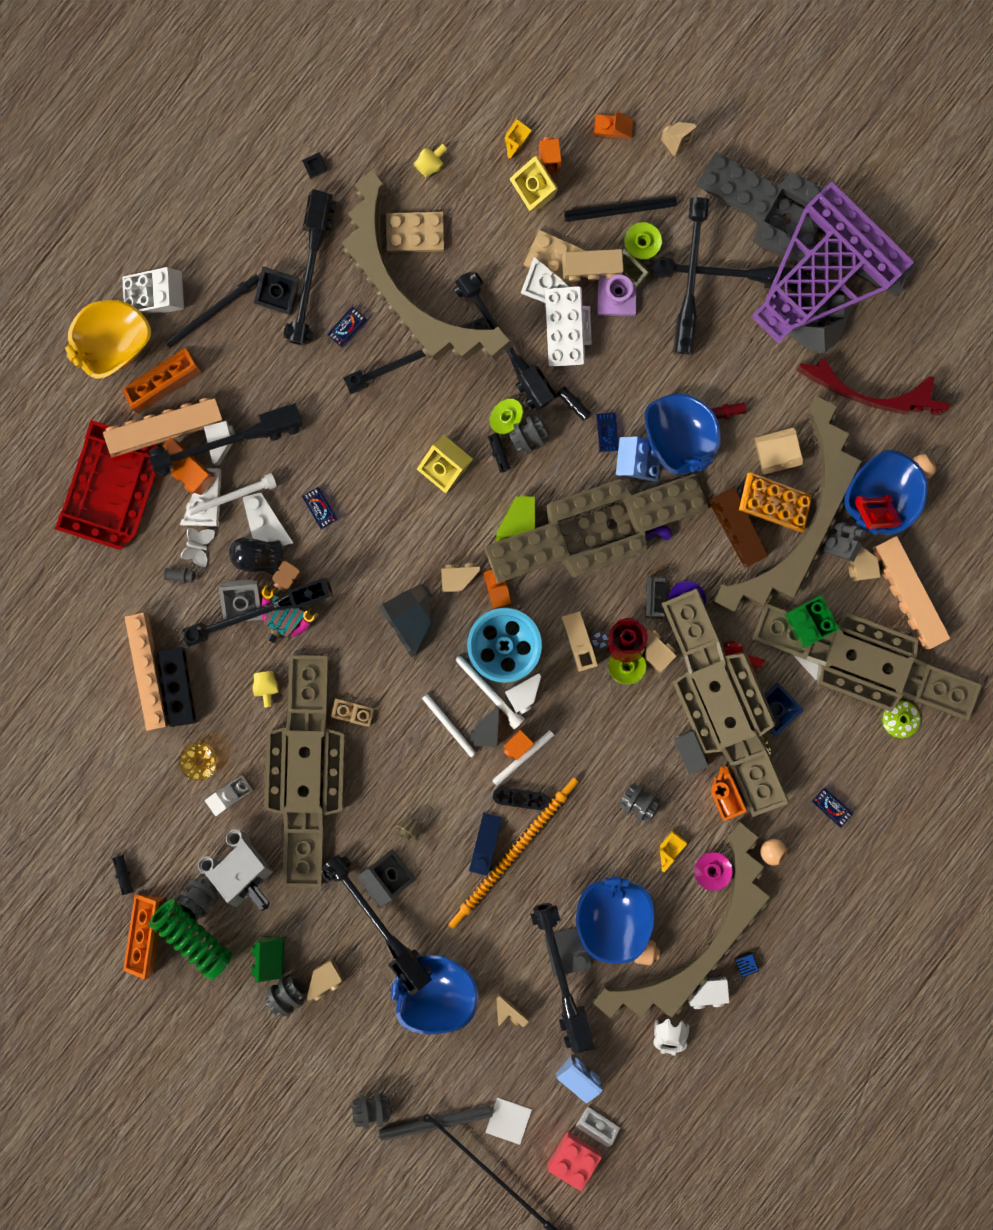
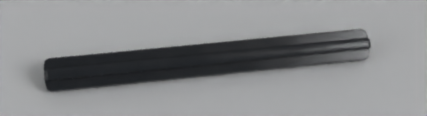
[564,195,676,222]

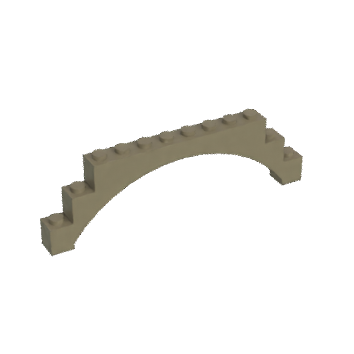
[341,170,513,361]
[712,396,861,612]
[592,821,770,1018]

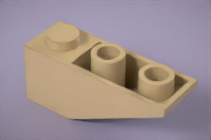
[562,611,598,672]

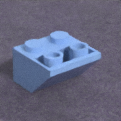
[616,437,660,481]
[556,1056,603,1104]

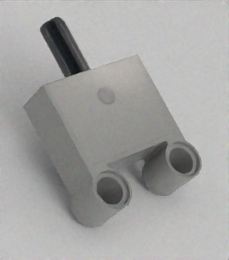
[198,829,273,911]

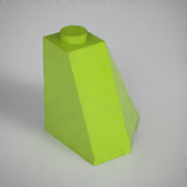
[496,495,535,542]

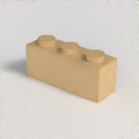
[562,249,623,282]

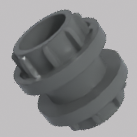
[509,415,550,454]
[620,783,661,823]
[178,878,217,920]
[265,976,307,1016]
[352,1091,390,1130]

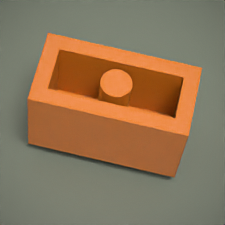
[538,137,561,174]
[503,729,534,760]

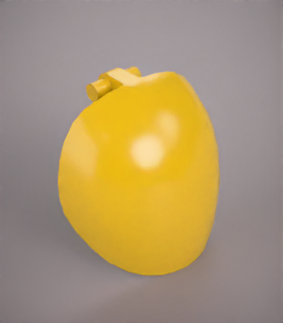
[65,300,151,379]

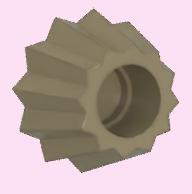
[395,816,422,842]

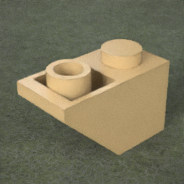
[849,546,880,582]
[441,563,480,593]
[645,629,676,673]
[307,958,344,1001]

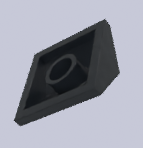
[254,266,299,315]

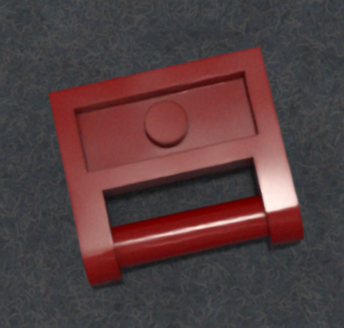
[855,495,902,529]

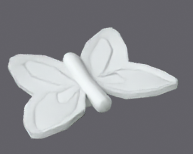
[180,528,215,567]

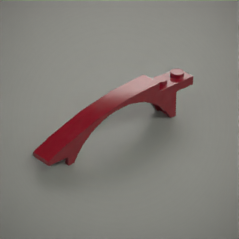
[797,359,950,416]

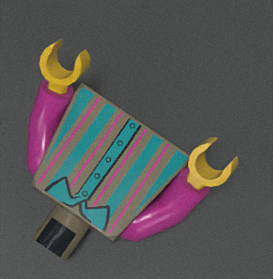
[261,585,318,644]

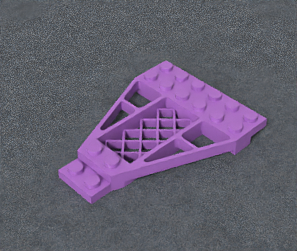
[751,181,914,344]

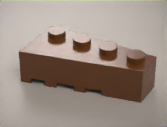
[708,487,768,568]

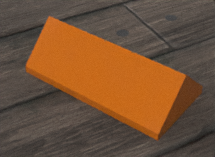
[122,348,202,414]
[123,894,165,980]

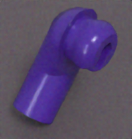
[645,526,672,541]

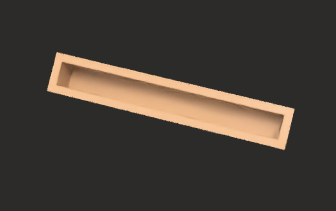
[103,397,222,458]
[872,536,950,649]
[125,613,170,731]

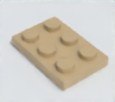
[386,212,444,253]
[523,230,586,287]

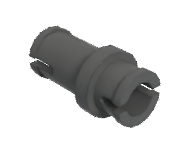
[163,568,195,583]

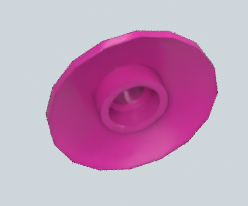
[694,852,732,891]

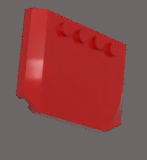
[55,420,157,550]

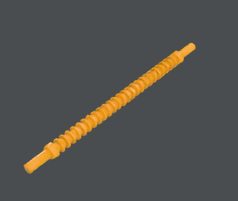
[448,777,579,929]

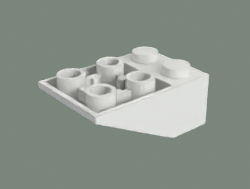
[122,267,184,314]

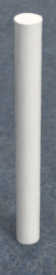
[422,694,477,757]
[492,730,555,786]

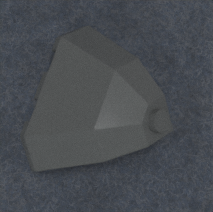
[790,290,854,353]
[379,584,433,657]

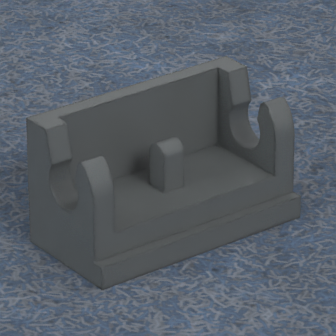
[645,577,668,617]
[674,730,710,775]

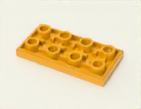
[739,473,812,532]

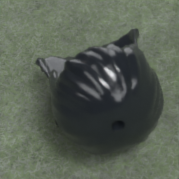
[229,537,283,575]

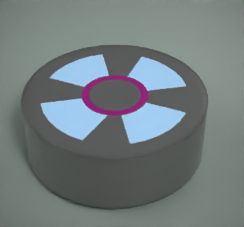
[590,631,609,650]

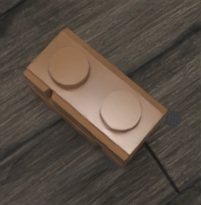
[272,561,304,593]

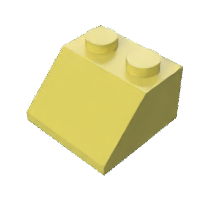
[510,156,558,211]
[417,435,473,493]

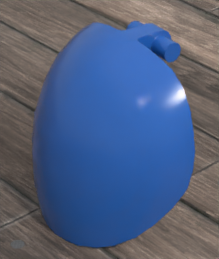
[645,394,721,475]
[845,450,927,535]
[576,876,654,964]
[390,955,479,1034]

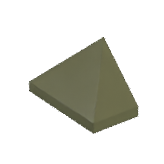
[622,249,650,288]

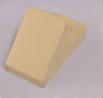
[497,993,529,1027]

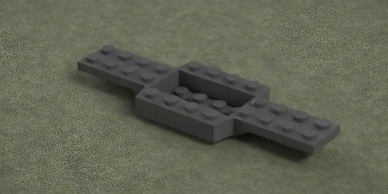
[696,151,916,297]

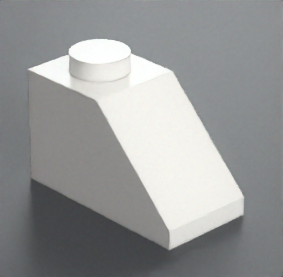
[204,421,235,466]

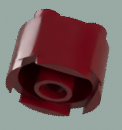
[607,618,648,663]

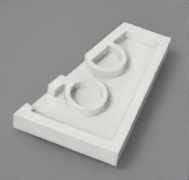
[521,257,570,303]
[180,468,221,527]
[242,493,294,547]

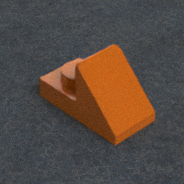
[594,111,633,139]
[483,570,511,609]

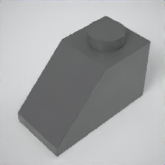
[470,708,499,747]

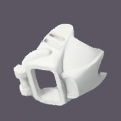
[653,1019,689,1056]

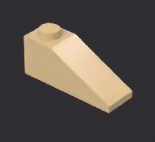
[661,122,696,157]

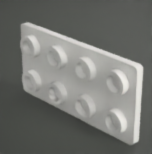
[545,286,592,366]

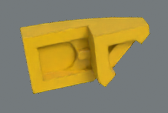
[505,119,532,159]
[660,830,687,872]

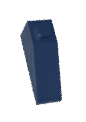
[469,813,502,876]

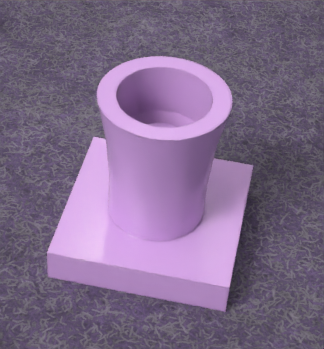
[597,275,636,316]

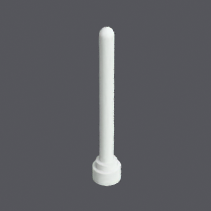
[187,473,277,516]
[456,656,525,729]

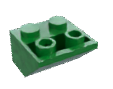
[784,595,840,648]
[252,936,285,982]

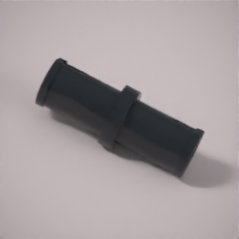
[557,386,592,421]
[487,433,511,473]
[112,855,134,896]

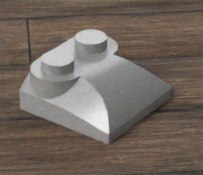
[219,580,262,622]

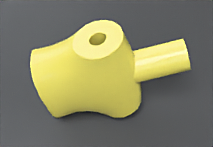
[414,144,447,178]
[253,671,279,708]

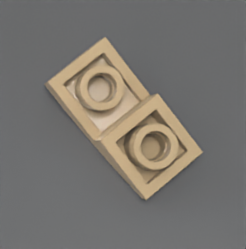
[330,698,374,727]

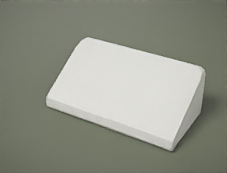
[576,1107,620,1147]

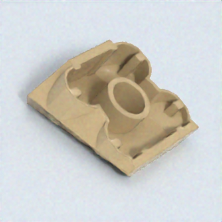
[754,428,803,475]

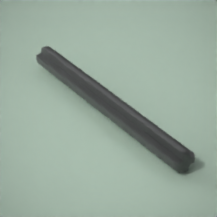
[379,1106,493,1141]

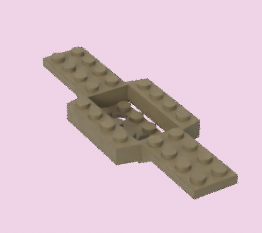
[484,473,709,584]
[661,588,789,817]
[752,603,982,721]
[264,655,346,888]

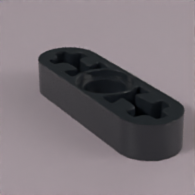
[493,787,548,810]

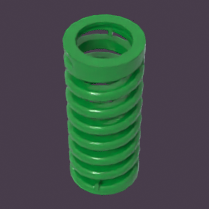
[148,899,233,980]

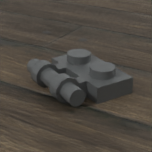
[822,522,866,562]

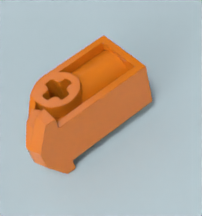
[711,765,747,821]

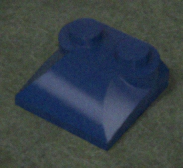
[764,682,804,737]

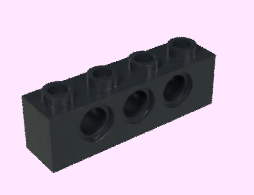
[156,647,197,727]

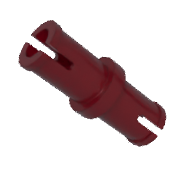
[710,402,746,419]

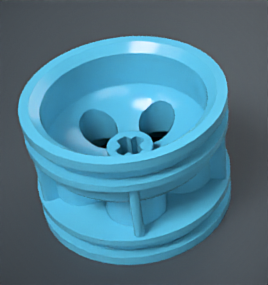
[467,608,542,683]

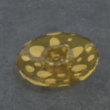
[179,742,218,781]

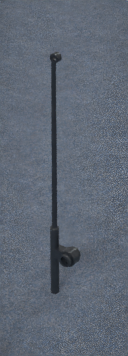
[423,1114,558,1230]

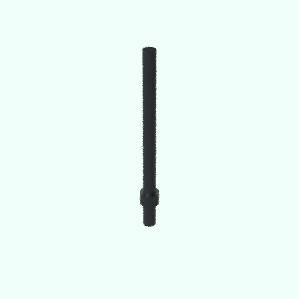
[165,274,260,348]

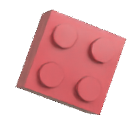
[547,1131,602,1192]

